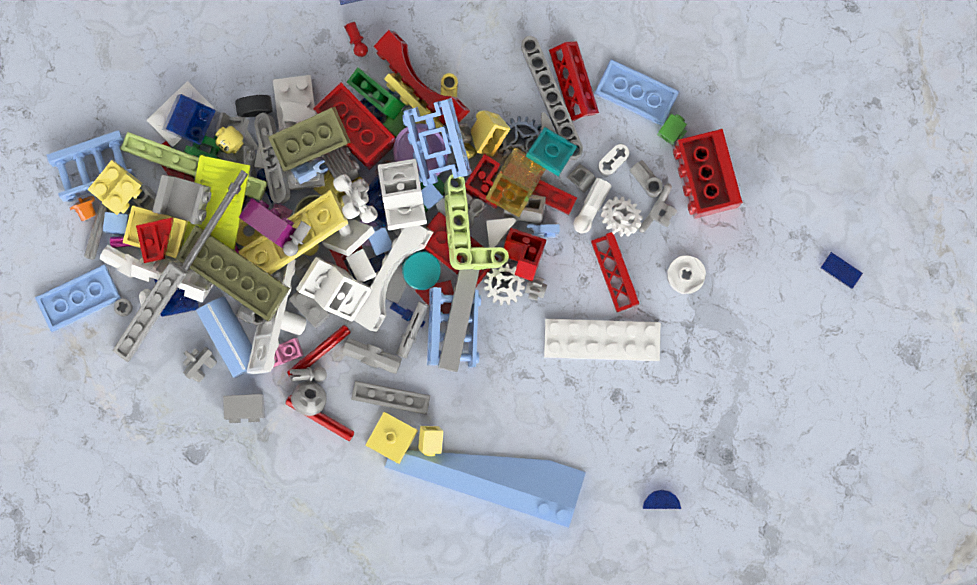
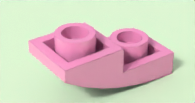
[273,338,304,368]

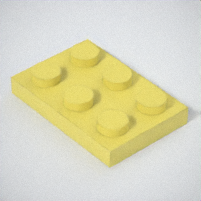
[123,206,188,258]

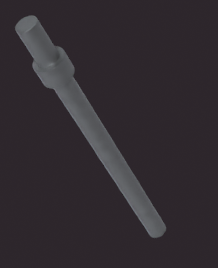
[181,170,248,271]

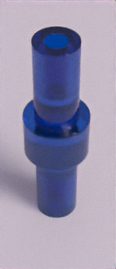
[390,302,426,328]

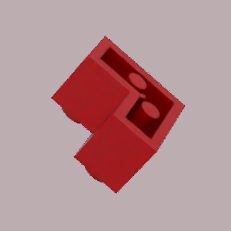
[465,154,506,209]
[504,228,547,281]

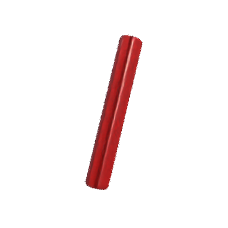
[287,325,351,377]
[285,395,355,441]

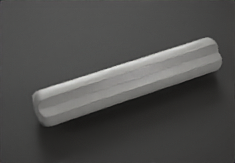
[84,204,109,260]

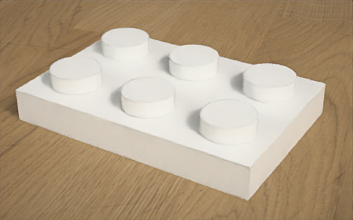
[147,81,215,148]

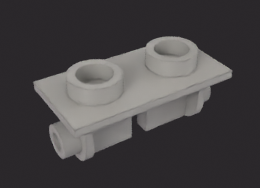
[236,146,257,178]

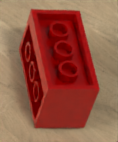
[313,82,396,170]
[673,128,743,219]

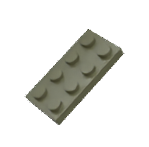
[268,107,351,172]

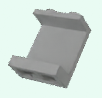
[152,175,211,225]

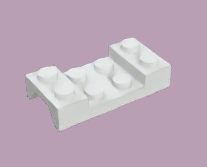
[131,255,214,302]

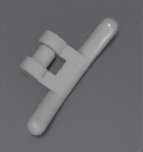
[638,183,677,233]

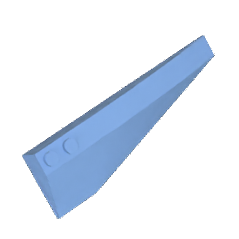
[385,450,586,528]

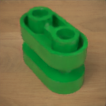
[184,129,224,159]

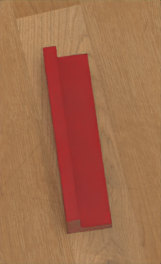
[549,41,599,121]
[591,232,640,313]

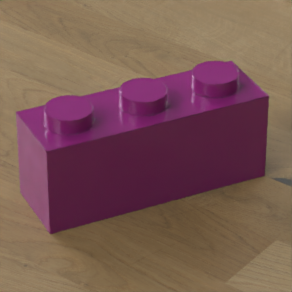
[239,198,296,248]

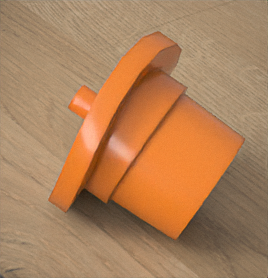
[70,196,96,221]

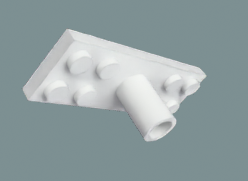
[247,260,306,374]

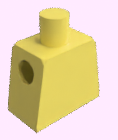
[471,110,510,157]

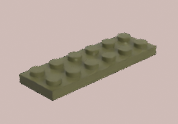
[175,226,290,321]

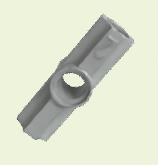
[342,338,402,374]

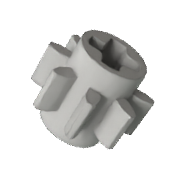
[525,276,547,301]

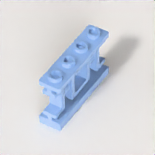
[403,98,472,186]

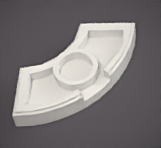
[281,102,316,124]

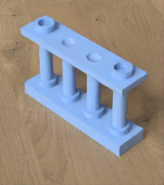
[46,130,136,202]
[427,287,481,368]

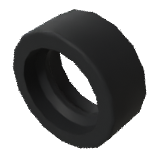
[235,95,273,117]

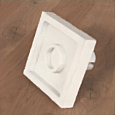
[322,219,375,256]

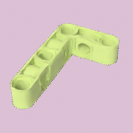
[444,174,509,270]

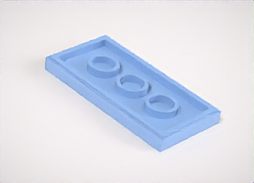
[595,59,679,126]
[35,264,121,332]

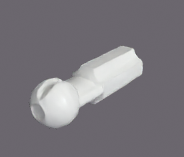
[573,178,611,233]

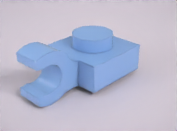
[291,157,328,184]
[526,224,560,238]

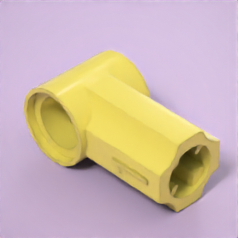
[441,73,458,97]

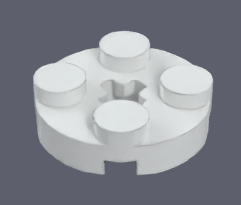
[667,255,706,294]

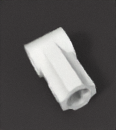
[100,245,139,278]

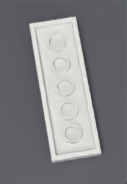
[273,75,325,191]
[544,319,661,361]

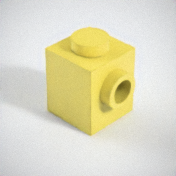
[418,426,443,456]

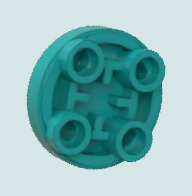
[402,251,441,290]

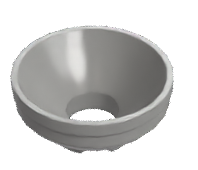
[291,381,326,416]

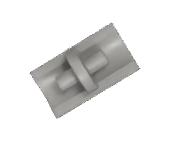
[183,347,217,382]

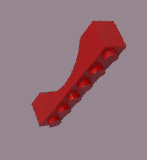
[373,30,470,126]

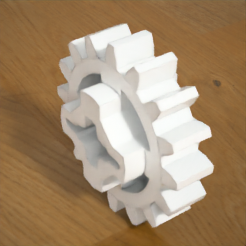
[601,197,643,236]
[484,264,525,306]

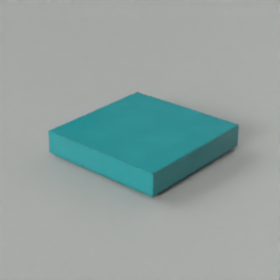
[526,127,577,177]

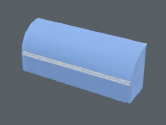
[196,297,252,378]

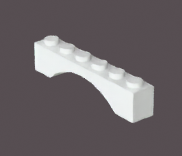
[354,225,433,332]

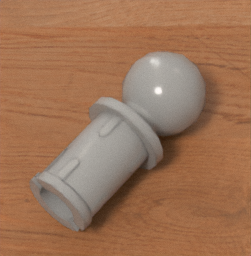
[283,221,312,256]
[290,367,327,382]

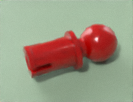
[344,22,368,57]

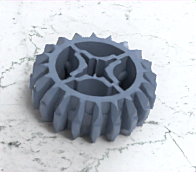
[498,116,542,168]

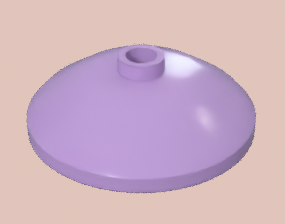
[393,123,449,176]

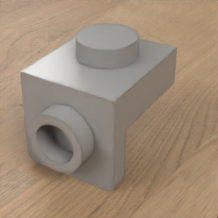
[216,113,249,137]

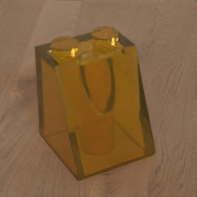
[486,147,546,217]

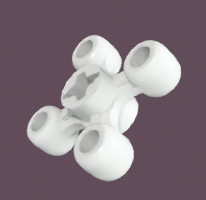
[333,174,378,223]

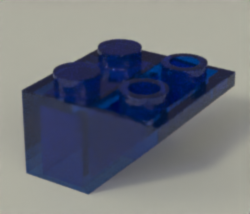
[162,94,216,145]

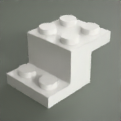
[378,159,427,230]
[296,257,372,321]

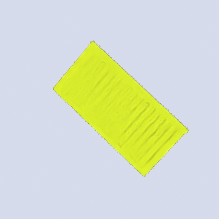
[183,155,251,250]

